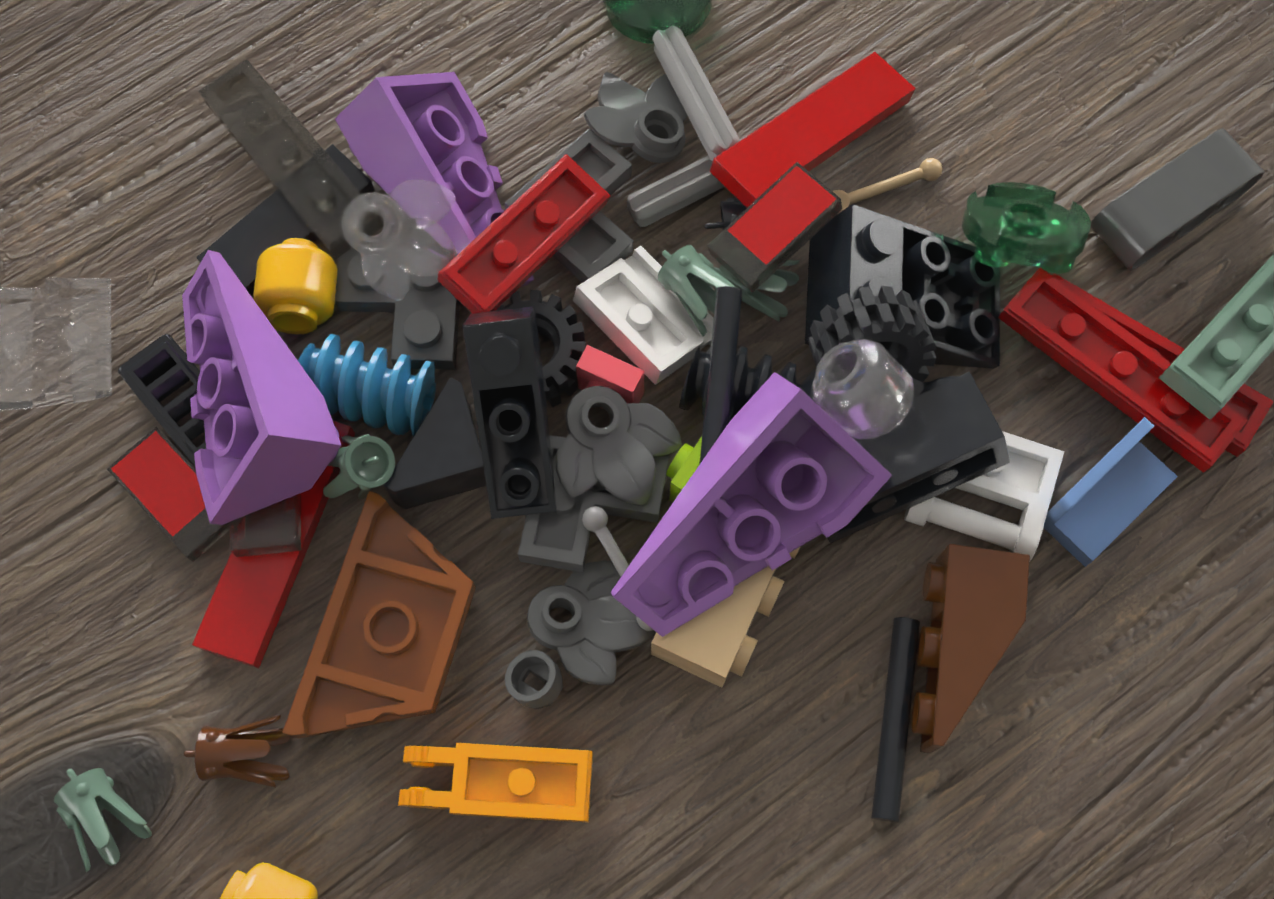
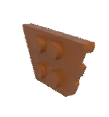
[282,491,476,739]

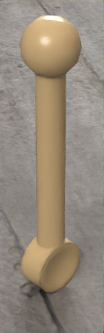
[826,158,943,216]

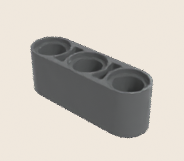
[1090,128,1265,271]

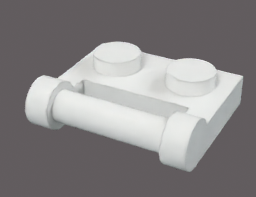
[904,431,1064,562]

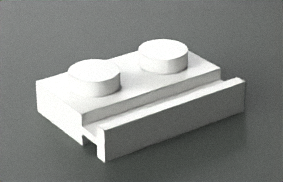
[573,246,714,385]

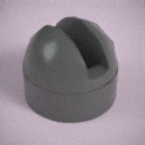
[505,650,563,709]

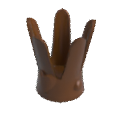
[184,715,291,788]

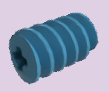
[298,334,436,437]

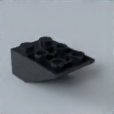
[805,204,1000,369]

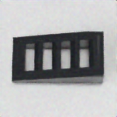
[118,334,206,466]

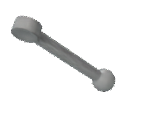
[582,506,653,631]

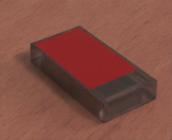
[707,162,842,293]
[107,427,242,562]

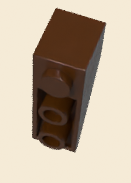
[912,544,1030,753]

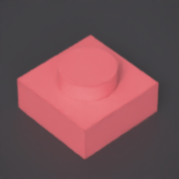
[576,345,644,408]

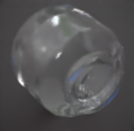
[813,339,915,440]

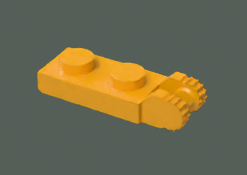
[398,743,593,823]

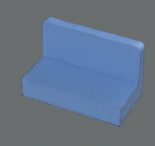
[1043,417,1178,567]

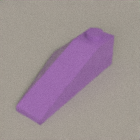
[335,72,534,287]
[182,250,341,525]
[611,372,892,637]

